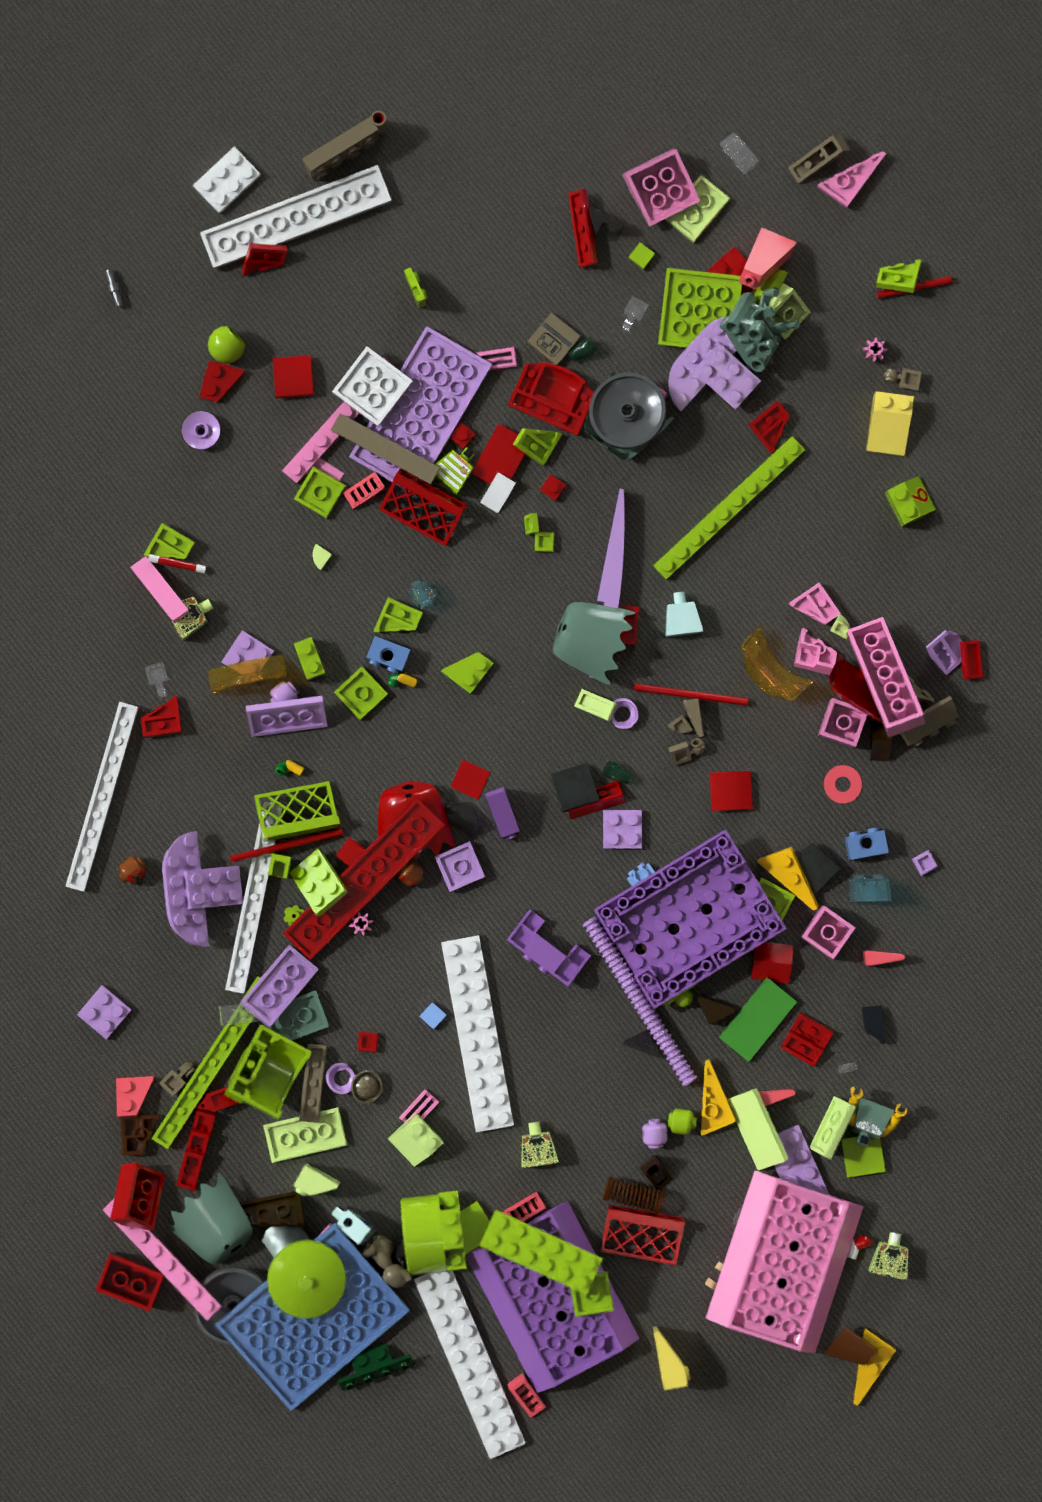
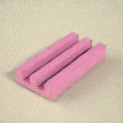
[477,347,517,371]
[399,1089,439,1123]

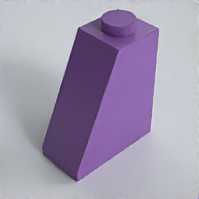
[485,787,519,840]

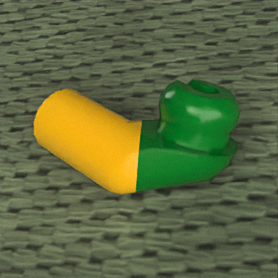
[387,674,417,688]
[275,760,304,776]

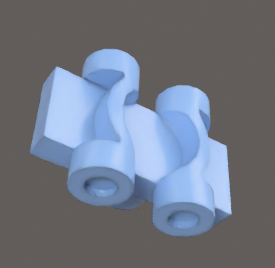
[627,862,655,886]

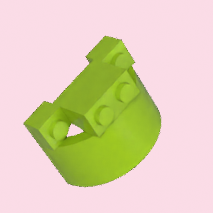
[224,1025,311,1119]
[401,1191,467,1276]

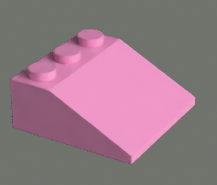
[622,149,700,226]

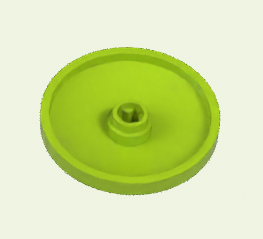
[267,1240,346,1318]

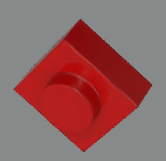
[449,422,475,450]
[539,474,566,501]

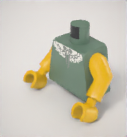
[848,1087,907,1147]

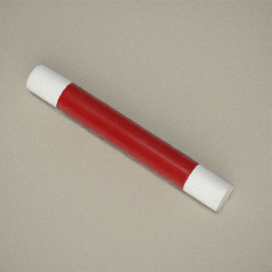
[148,554,206,573]

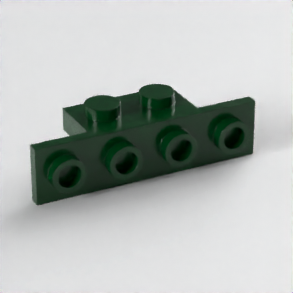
[337,1343,415,1391]

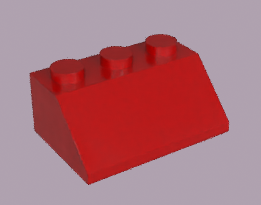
[110,1163,165,1231]

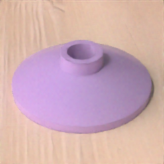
[182,411,220,449]

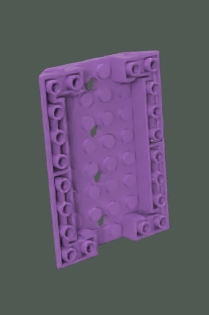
[594,829,786,1009]
[465,1200,640,1393]

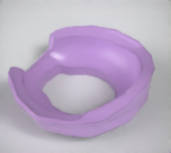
[611,698,638,729]
[326,1063,356,1094]

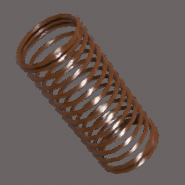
[603,1176,665,1215]

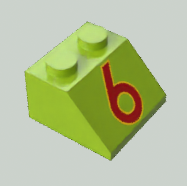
[885,476,936,527]

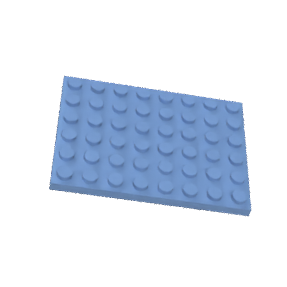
[215,1223,410,1411]

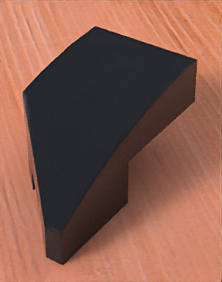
[862,1006,885,1044]

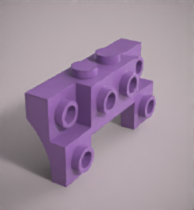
[507,909,591,986]

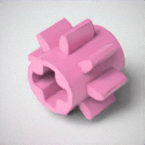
[863,337,887,363]
[349,912,373,935]

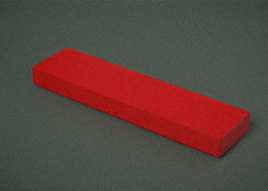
[568,189,598,268]

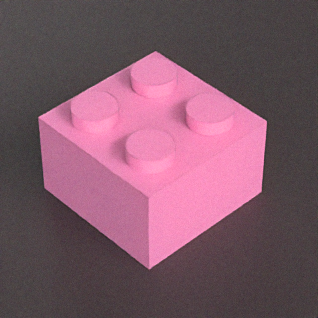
[818,698,867,748]
[800,905,855,959]

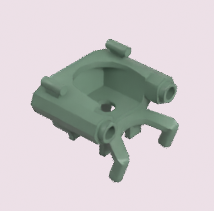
[720,289,800,372]

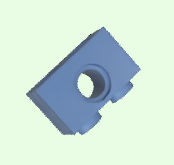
[366,636,411,674]
[845,827,889,860]

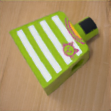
[435,447,475,496]

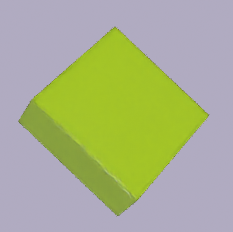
[628,243,655,270]
[524,513,539,535]
[535,532,554,552]

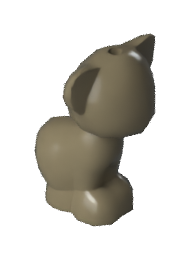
[361,1234,411,1289]

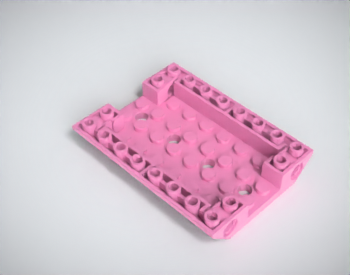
[706,1170,864,1354]

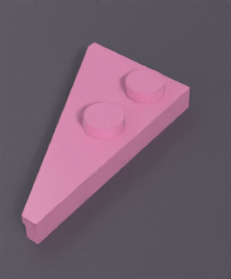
[817,152,886,208]

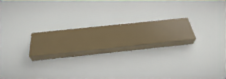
[331,413,441,485]

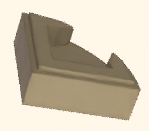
[667,714,694,734]

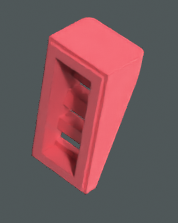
[343,472,385,509]
[863,951,905,966]
[759,1089,795,1106]
[502,1192,546,1222]
[507,1373,547,1418]

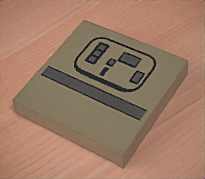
[527,312,581,365]

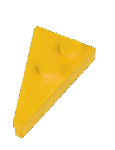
[758,847,819,910]
[701,1059,736,1136]
[853,1328,896,1406]

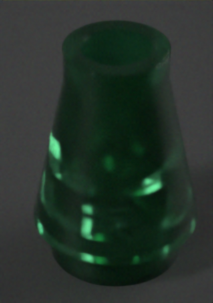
[568,337,597,362]
[602,761,632,785]

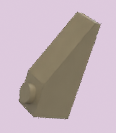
[788,134,850,183]

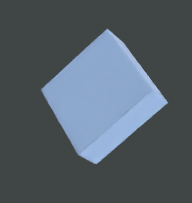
[419,1002,446,1029]

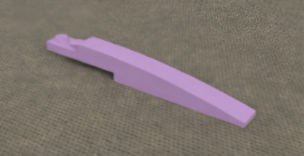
[589,489,624,680]

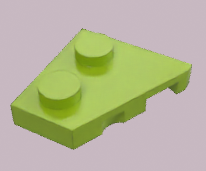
[876,259,921,293]
[404,267,428,309]
[513,428,562,465]
[144,523,196,559]
[374,597,423,632]
[441,652,494,694]

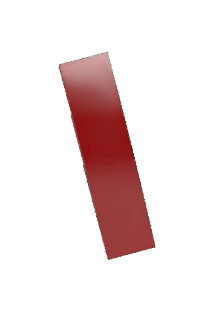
[176,1109,217,1191]

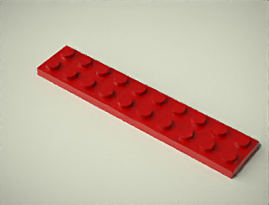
[283,797,445,960]

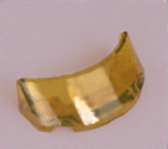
[740,626,813,701]
[208,655,288,693]

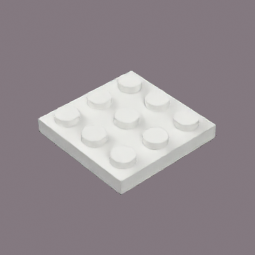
[332,347,413,427]

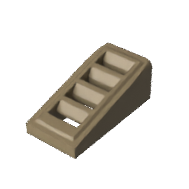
[683,699,704,738]

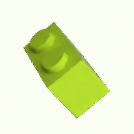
[294,637,326,681]

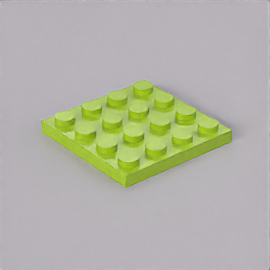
[658,268,742,348]

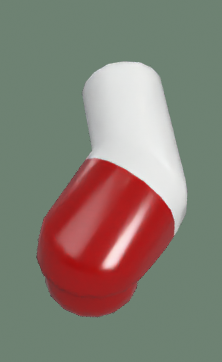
[847,1235,872,1260]

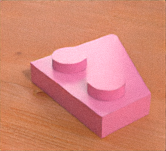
[788,583,841,625]

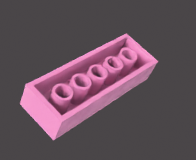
[847,617,925,737]

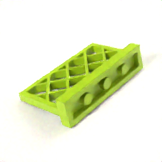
[254,781,340,842]

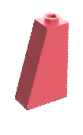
[739,228,797,289]

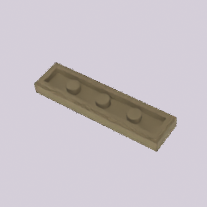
[299,1044,328,1123]

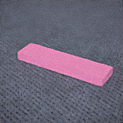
[131,556,190,623]

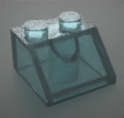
[848,874,892,902]

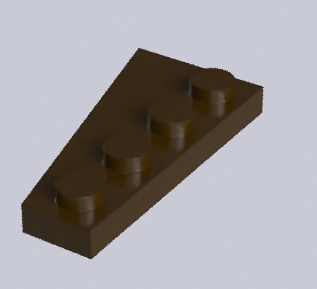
[239,1191,305,1227]

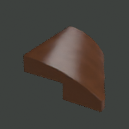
[120,1114,159,1156]
[824,1325,878,1366]

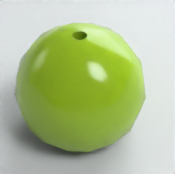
[208,326,246,364]

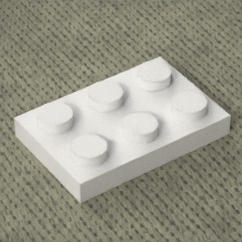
[193,147,261,214]

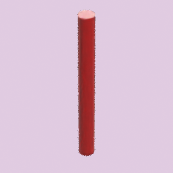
[876,276,952,299]

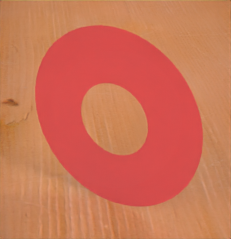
[824,765,862,803]

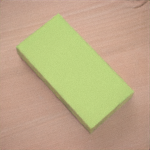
[574,689,617,722]

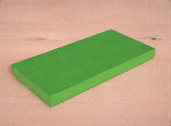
[719,977,797,1062]

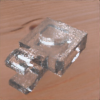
[622,296,649,332]
[145,662,169,698]

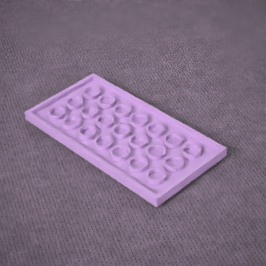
[349,326,492,496]

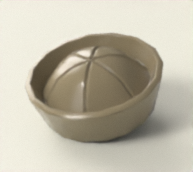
[351,1070,383,1104]

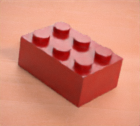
[95,1252,165,1312]

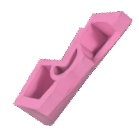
[794,628,837,675]

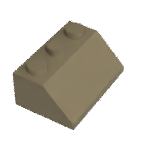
[900,696,959,747]

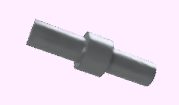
[105,269,123,307]

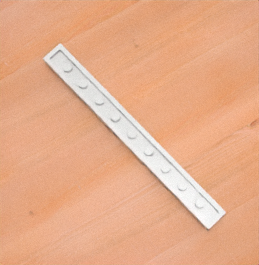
[66,702,139,892]
[225,801,282,994]

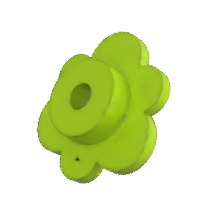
[284,905,304,926]

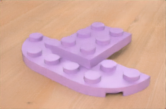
[668,316,761,411]
[162,831,243,947]

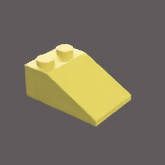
[866,391,914,456]
[653,1326,690,1390]

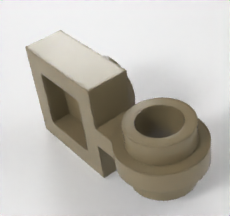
[884,368,922,392]
[668,738,706,766]
[159,1061,195,1097]

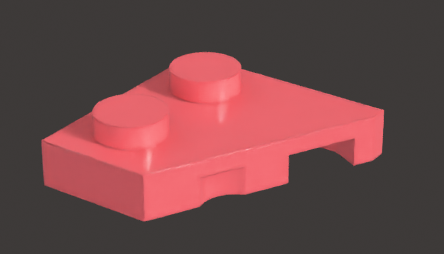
[116,1076,154,1118]

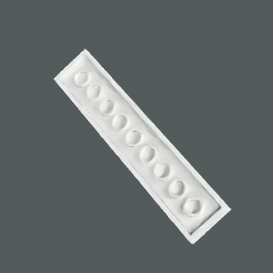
[200,165,392,269]
[441,935,514,1132]
[414,1271,526,1459]

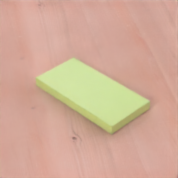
[727,1088,789,1170]
[263,1107,347,1163]

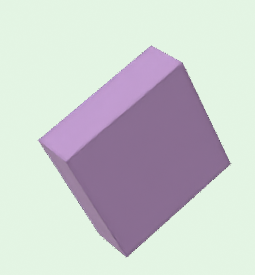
[911,850,938,876]

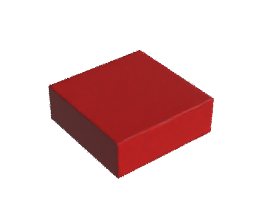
[358,1031,379,1052]

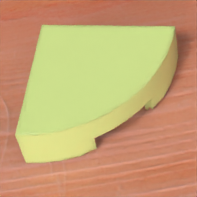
[313,544,332,570]
[830,614,850,639]

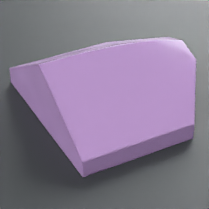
[926,630,962,675]

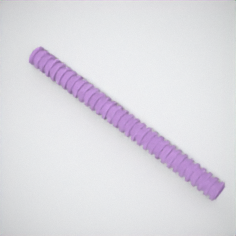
[583,916,697,1086]

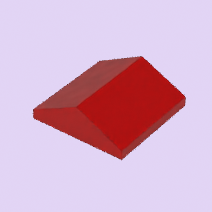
[751,942,793,984]

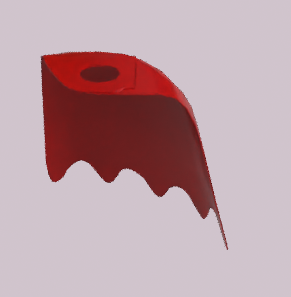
[829,655,883,724]
[378,781,455,859]

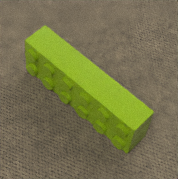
[480,1210,603,1295]

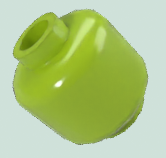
[668,1108,697,1135]

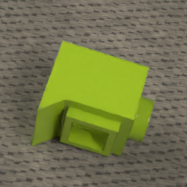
[268,853,291,879]

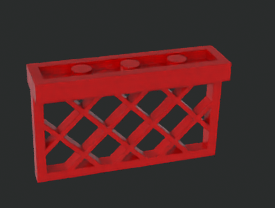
[379,469,467,546]
[600,1204,685,1265]

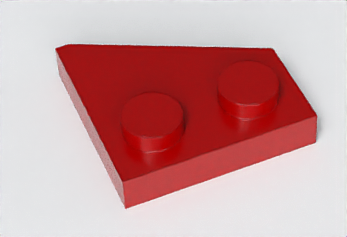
[241,243,288,276]
[199,361,245,403]
[748,401,790,453]
[141,696,182,738]

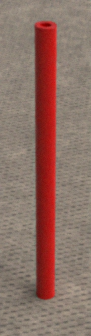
[634,683,749,706]
[229,828,343,863]

